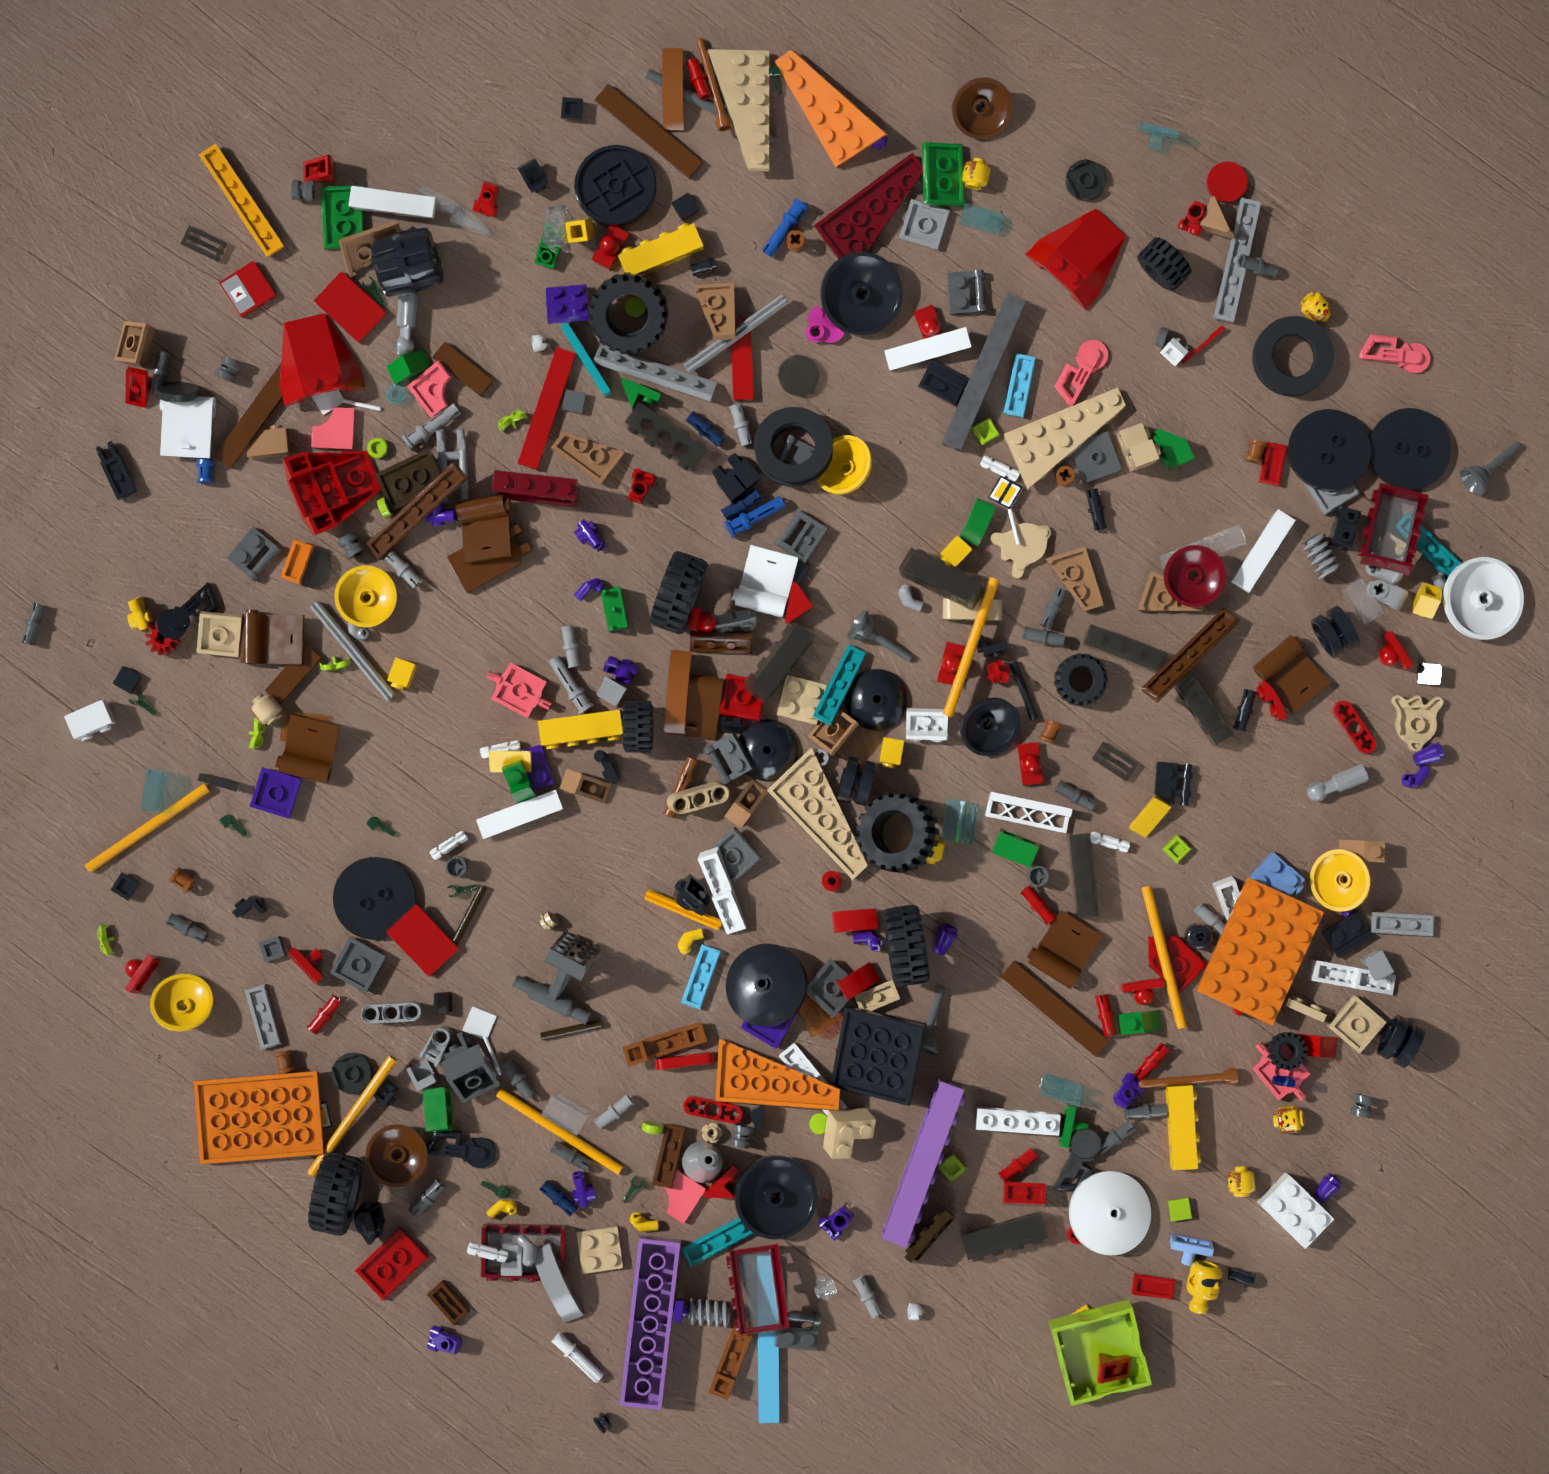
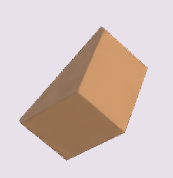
[1200,196,1236,239]

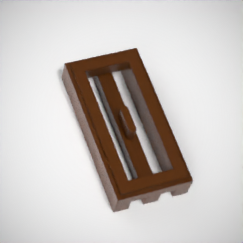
[427,1280,470,1325]

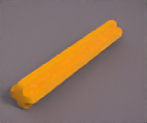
[645,890,722,930]

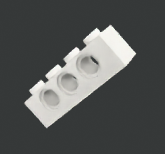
[974,1106,1061,1136]

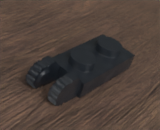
[96,441,137,501]

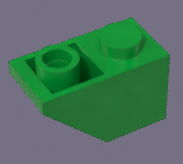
[1152,429,1194,471]

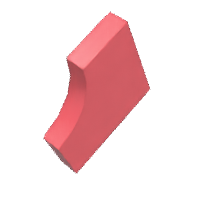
[407,361,452,418]
[311,407,355,450]
[664,1170,706,1224]

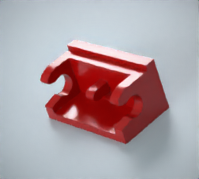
[1002,1182,1046,1206]

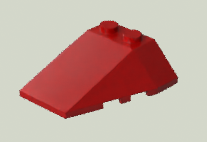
[1025,209,1126,310]
[280,313,365,406]
[283,451,381,535]

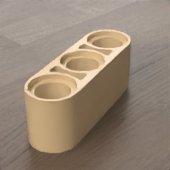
[942,598,1003,621]
[667,782,729,814]

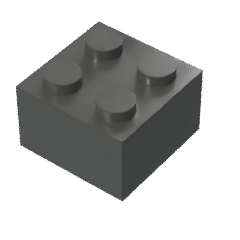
[441,1044,500,1103]

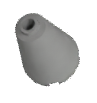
[682,1141,723,1183]

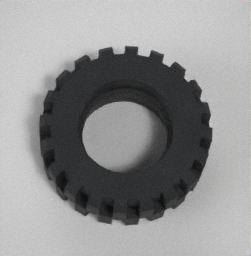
[588,272,668,354]
[650,551,708,635]
[856,792,939,873]
[883,904,930,987]
[308,1152,363,1236]

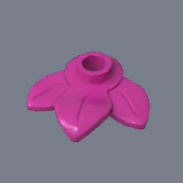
[806,306,844,343]

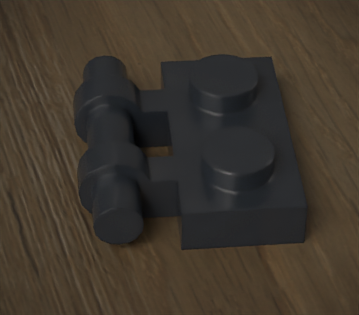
[594,750,622,785]
[1153,761,1193,806]

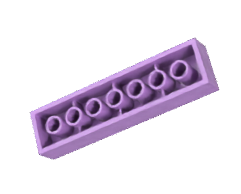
[881,1078,966,1248]
[620,1235,681,1410]

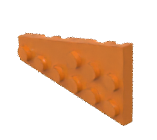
[775,50,888,167]
[715,1038,841,1110]

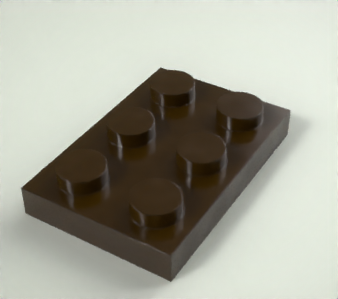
[375,448,442,512]
[904,1210,956,1264]

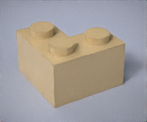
[1117,423,1161,472]
[823,1108,876,1159]

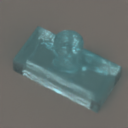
[1137,122,1180,151]
[959,203,1005,235]

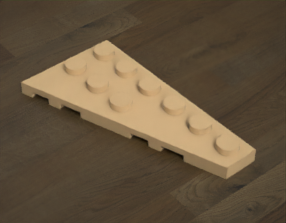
[708,49,769,172]
[1004,388,1126,491]
[767,747,868,880]

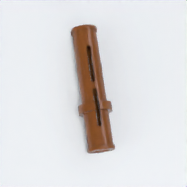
[663,757,699,819]

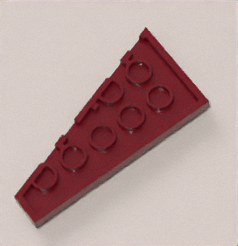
[814,152,923,259]

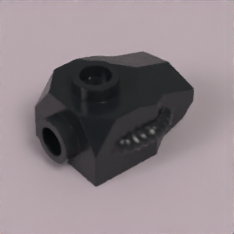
[673,874,710,916]
[354,1201,386,1245]

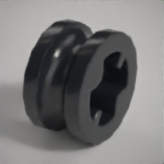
[593,1412,612,1434]

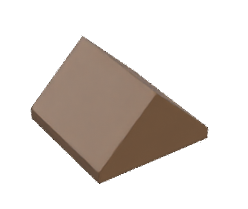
[114,321,156,369]
[808,709,859,757]

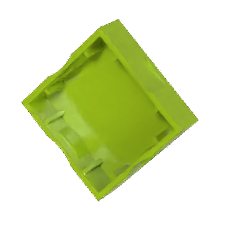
[1048,1299,1152,1406]

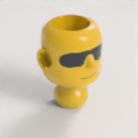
[1186,1261,1223,1314]

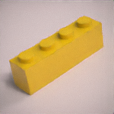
[618,223,704,275]
[538,710,623,749]
[1165,1084,1201,1170]

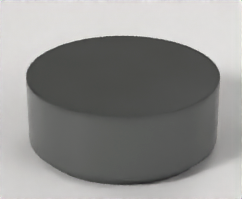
[1155,327,1169,348]

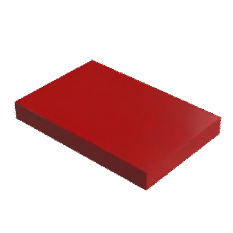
[314,271,387,344]
[386,903,459,977]
[355,1227,429,1301]

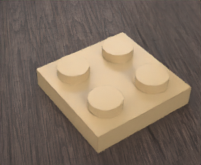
[197,611,242,657]
[777,675,827,725]
[1327,995,1387,1054]
[576,1226,623,1274]

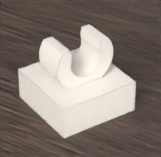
[1160,338,1189,366]

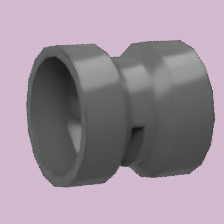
[291,180,315,201]
[215,356,242,383]
[337,531,365,560]
[446,857,469,877]
[1027,866,1049,887]
[1350,1093,1375,1119]
[730,1124,754,1149]

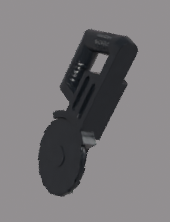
[156,582,219,639]
[1053,1128,1101,1192]
[426,1130,496,1168]

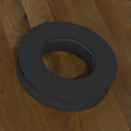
[1252,316,1334,397]
[754,407,833,487]

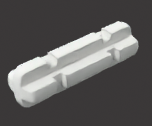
[980,456,1020,481]
[480,740,521,759]
[430,831,468,860]
[1089,832,1130,852]
[467,1242,508,1263]

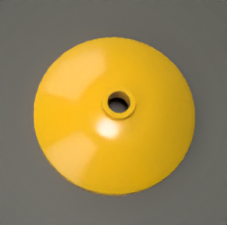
[817,435,872,495]
[334,565,397,628]
[1310,849,1371,912]
[150,974,214,1032]

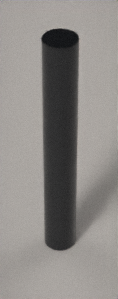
[1009,661,1039,721]

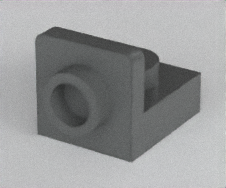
[444,1032,473,1060]

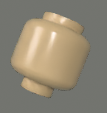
[251,694,282,725]

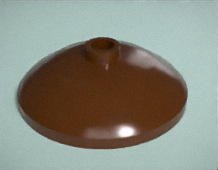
[952,77,1013,139]
[365,1124,428,1187]

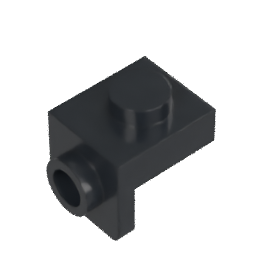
[517,158,549,193]
[976,635,1008,658]
[232,895,267,918]
[373,1078,399,1108]

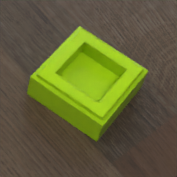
[971,417,1000,446]
[1162,835,1191,864]
[937,1153,966,1182]
[1167,1197,1192,1222]

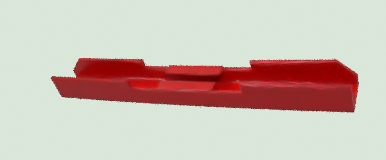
[1181,326,1226,364]

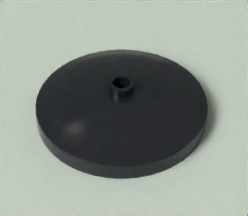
[820,252,903,335]
[726,944,808,1027]
[734,1155,817,1240]

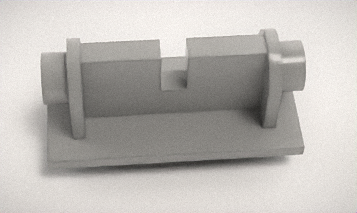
[715,609,758,633]

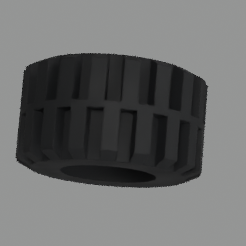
[1137,237,1192,292]
[1054,653,1108,706]
[623,701,654,753]

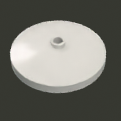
[1443,557,1524,640]
[1069,1171,1151,1255]

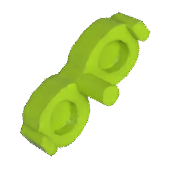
[498,410,528,432]
[320,656,351,671]
[248,718,266,749]
[97,924,115,956]

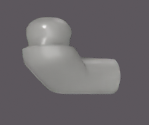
[898,584,923,612]
[348,622,369,641]
[516,1234,537,1266]

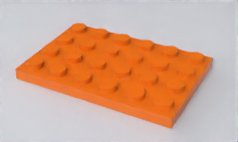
[1196,877,1324,1026]
[194,1071,324,1164]

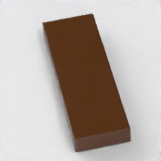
[432,342,493,397]
[690,631,752,654]
[265,644,322,704]
[652,1123,687,1189]

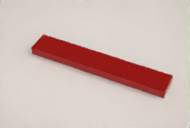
[517,347,576,471]

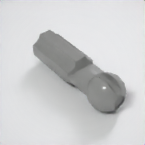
[394,294,418,356]
[1307,764,1369,802]

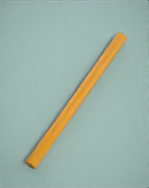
[943,577,999,718]
[85,783,210,873]
[1141,885,1187,1029]
[307,1055,398,1177]
[496,1088,623,1175]

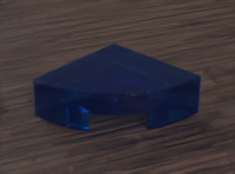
[1272,1075,1295,1087]

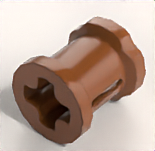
[786,230,805,252]
[1244,439,1267,464]
[1054,466,1075,487]
[1038,719,1063,745]
[169,867,197,894]
[273,1050,296,1074]

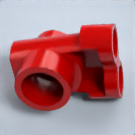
[472,181,499,217]
[1177,200,1207,237]
[628,468,657,504]
[987,659,1011,684]

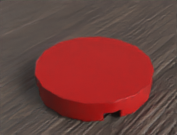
[1206,161,1248,203]

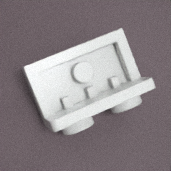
[906,708,948,742]

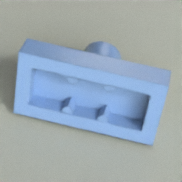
[1170,1233,1214,1266]

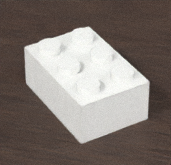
[1257,1172,1334,1249]

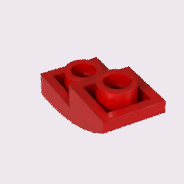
[1256,681,1287,721]
[832,908,878,933]
[836,962,880,1000]

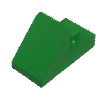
[621,378,662,411]
[502,760,537,804]
[1118,1009,1162,1035]

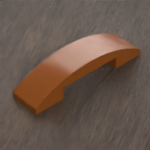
[662,48,684,131]
[664,650,692,734]
[622,1022,707,1067]
[708,1316,758,1400]

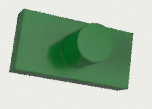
[1058,1104,1088,1148]

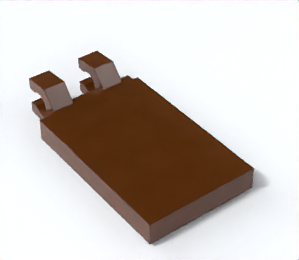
[447,524,533,593]

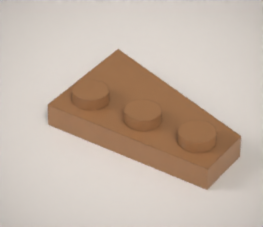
[339,220,401,279]
[693,282,736,340]
[551,431,625,486]
[1045,546,1104,612]
[1137,571,1205,612]

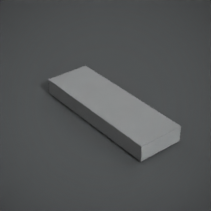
[1370,912,1435,936]
[245,984,282,1050]

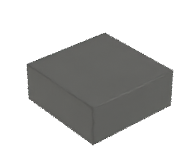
[562,389,587,414]
[259,936,286,962]

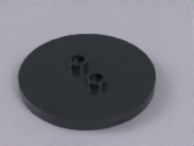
[574,145,657,226]
[1369,408,1451,491]
[1287,409,1371,491]
[333,857,416,940]

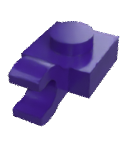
[673,1298,690,1323]

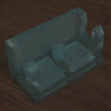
[140,769,168,813]
[1038,1073,1084,1107]

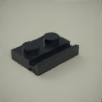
[918,360,968,406]
[1321,911,1374,958]

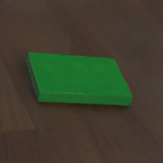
[922,142,965,206]
[321,185,365,250]

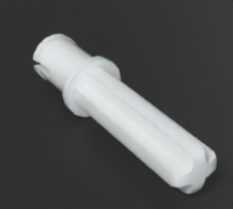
[551,1332,603,1383]

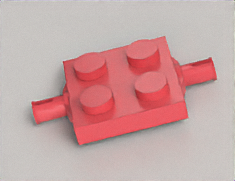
[486,663,552,718]
[1251,1041,1310,1101]

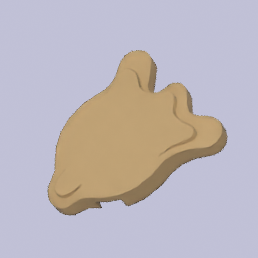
[991,523,1051,579]
[1391,695,1444,752]

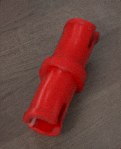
[686,58,711,101]
[1020,885,1057,925]
[307,994,343,1035]
[1095,994,1118,1037]
[1134,1042,1171,1080]
[998,1148,1038,1182]

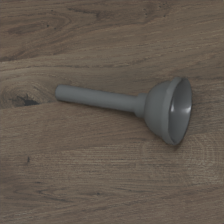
[1460,441,1521,496]
[847,610,912,662]
[921,986,945,1055]

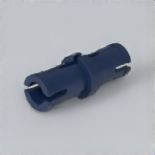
[686,411,725,447]
[721,488,762,521]
[539,1180,579,1217]

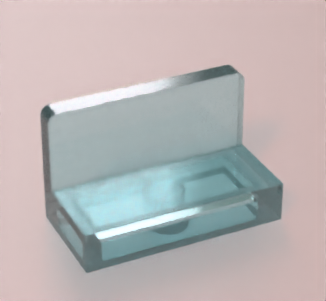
[941,799,978,844]

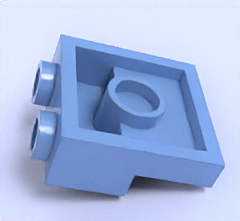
[1244,852,1305,896]

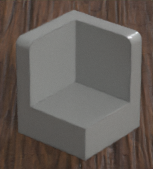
[596,676,627,707]
[1360,949,1394,981]
[406,1059,438,1091]
[501,1243,523,1276]

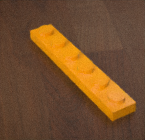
[199,143,285,258]

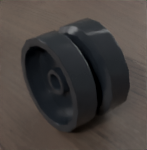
[1311,605,1360,659]
[838,756,877,806]
[1377,1014,1425,1068]

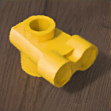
[127,596,153,630]

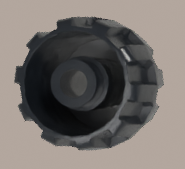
[371,228,444,297]

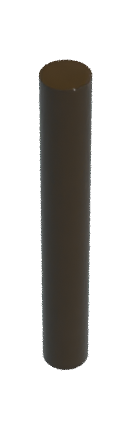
[452,885,487,944]
[540,1019,603,1041]

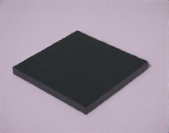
[830,1006,926,1106]

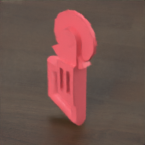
[1359,334,1431,373]
[1054,340,1108,406]

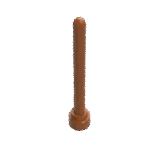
[696,38,733,132]
[1138,1068,1238,1088]

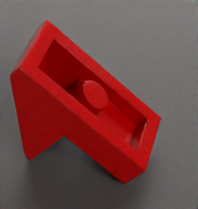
[125,366,152,408]
[703,1164,739,1198]
[1097,1353,1132,1384]

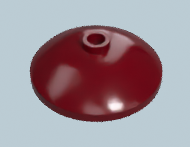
[1164,545,1226,607]

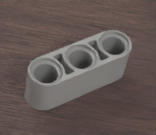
[361,1001,423,1024]

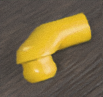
[678,928,704,954]
[486,1199,518,1219]
[630,1212,659,1232]

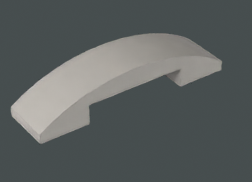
[534,1243,584,1323]

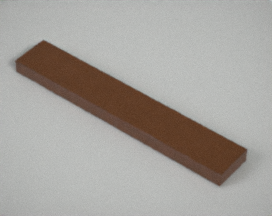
[595,84,702,179]
[214,363,282,469]
[366,463,468,560]
[1142,608,1239,703]
[1000,961,1109,1057]

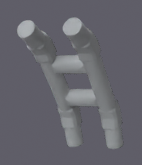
[436,428,469,503]

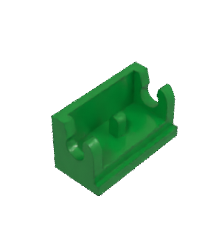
[601,586,629,632]
[992,828,1039,868]
[422,1087,454,1132]

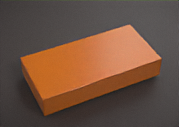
[280,539,314,585]

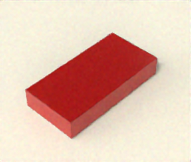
[1258,442,1287,486]
[1131,1273,1176,1300]

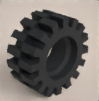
[1267,1032,1307,1070]

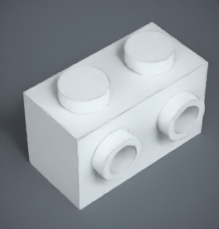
[64,700,116,741]

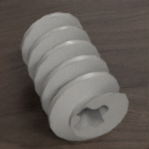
[1300,534,1341,580]
[688,1298,731,1329]

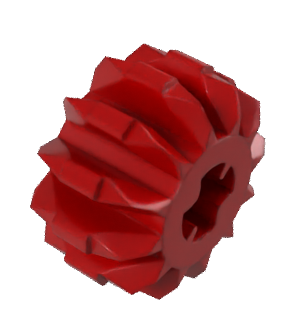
[145,622,181,656]

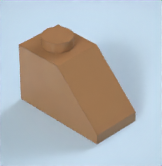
[247,425,291,459]
[560,769,611,804]
[724,779,768,828]
[1339,840,1385,862]

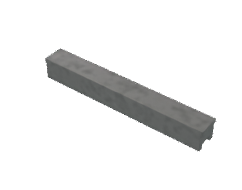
[941,292,1026,452]

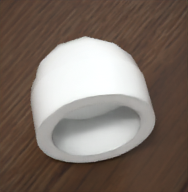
[532,335,547,352]
[908,1303,924,1320]

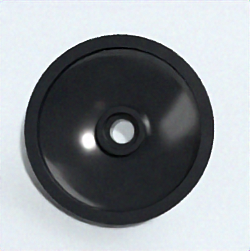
[846,669,907,731]
[960,698,1021,756]
[739,719,798,781]

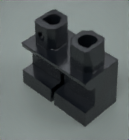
[712,453,761,503]
[1327,506,1361,551]

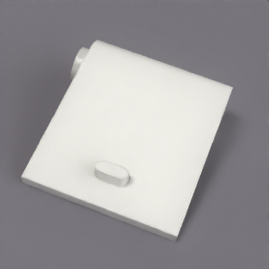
[160,396,216,458]
[732,545,799,618]

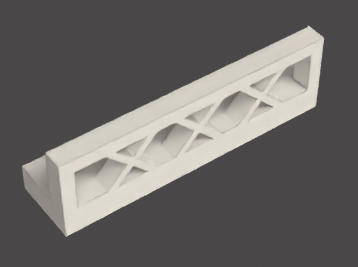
[985,792,1073,833]

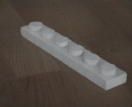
[1213,198,1261,323]
[593,344,717,402]

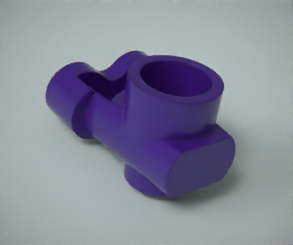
[425,503,458,526]
[574,519,606,551]
[603,656,638,684]
[1113,1072,1146,1109]
[572,1171,596,1207]
[818,1205,854,1241]
[427,1325,462,1354]

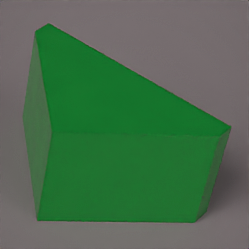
[386,350,431,386]

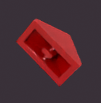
[303,154,336,183]
[785,582,813,624]
[1295,1033,1337,1058]

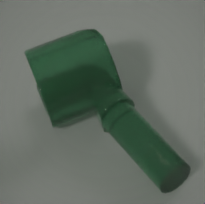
[769,66,783,95]
[362,276,384,305]
[129,692,156,716]
[220,814,247,837]
[367,817,395,837]
[447,884,477,897]
[622,1176,643,1203]
[481,1181,511,1198]

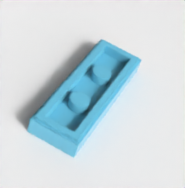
[1003,353,1036,418]
[681,944,721,1009]

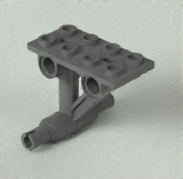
[512,932,600,1025]

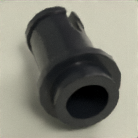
[690,257,717,276]
[1228,1267,1256,1288]

